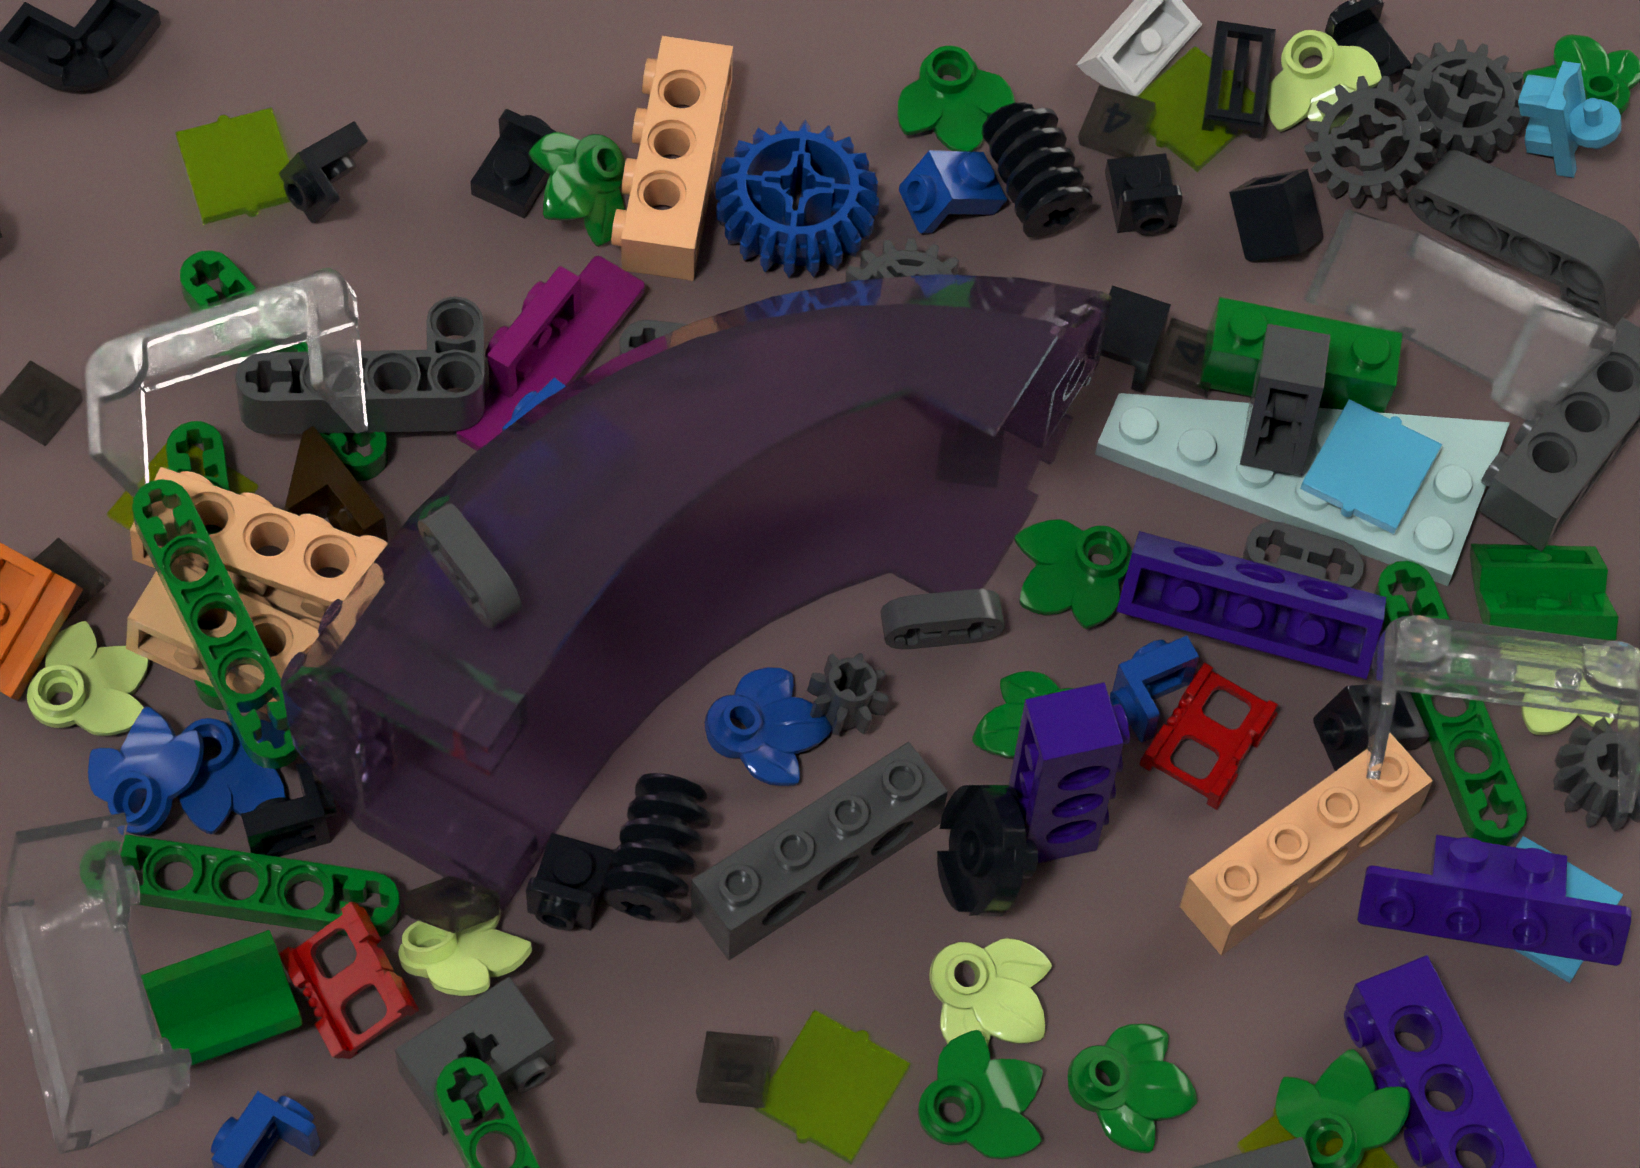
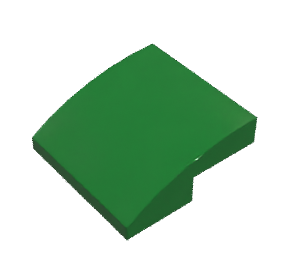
[1470,544,1619,640]

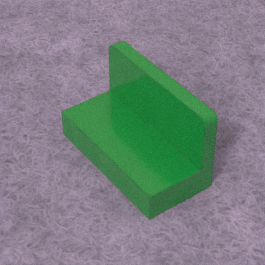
[140,930,303,1070]

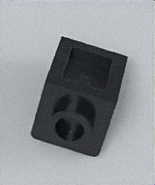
[1325,0,1412,88]
[470,109,556,219]
[278,121,368,223]
[1105,153,1183,234]
[1313,681,1430,771]
[241,760,338,857]
[526,833,614,931]

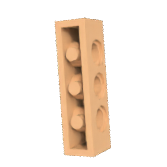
[611,36,733,281]
[130,467,403,646]
[126,562,399,758]
[1179,733,1433,956]

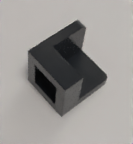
[1229,168,1323,261]
[1090,285,1171,393]

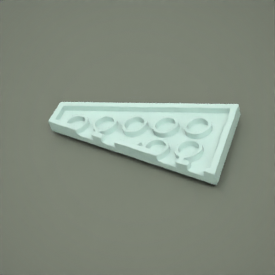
[1095,393,1510,586]

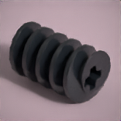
[982,102,1093,237]
[603,773,712,922]

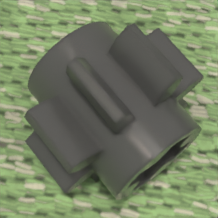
[807,653,889,735]

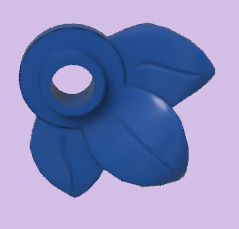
[704,667,832,786]
[88,707,204,835]
[178,718,285,834]

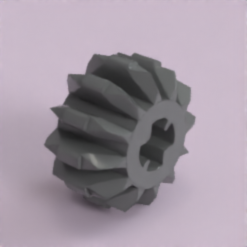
[1553,717,1640,832]

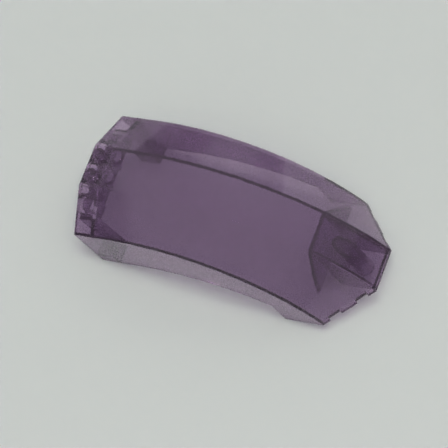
[280,274,1112,911]

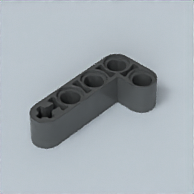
[1408,150,1640,339]
[235,296,485,434]

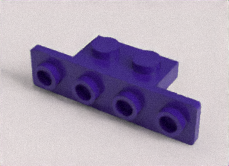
[1357,835,1632,966]

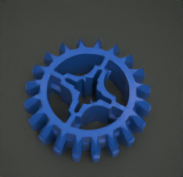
[715,119,879,278]

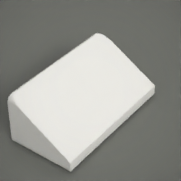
[1076,0,1202,103]

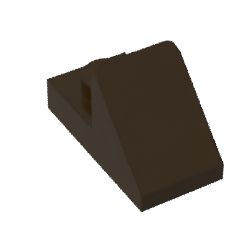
[285,426,389,544]

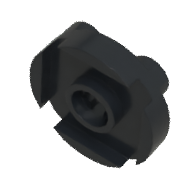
[937,785,1038,916]

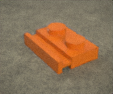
[0,543,83,701]

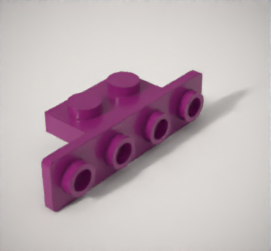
[456,256,645,464]

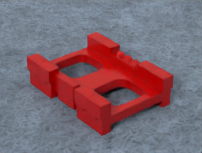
[1139,662,1278,810]
[279,901,419,1060]

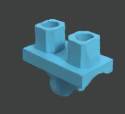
[1518,61,1622,178]

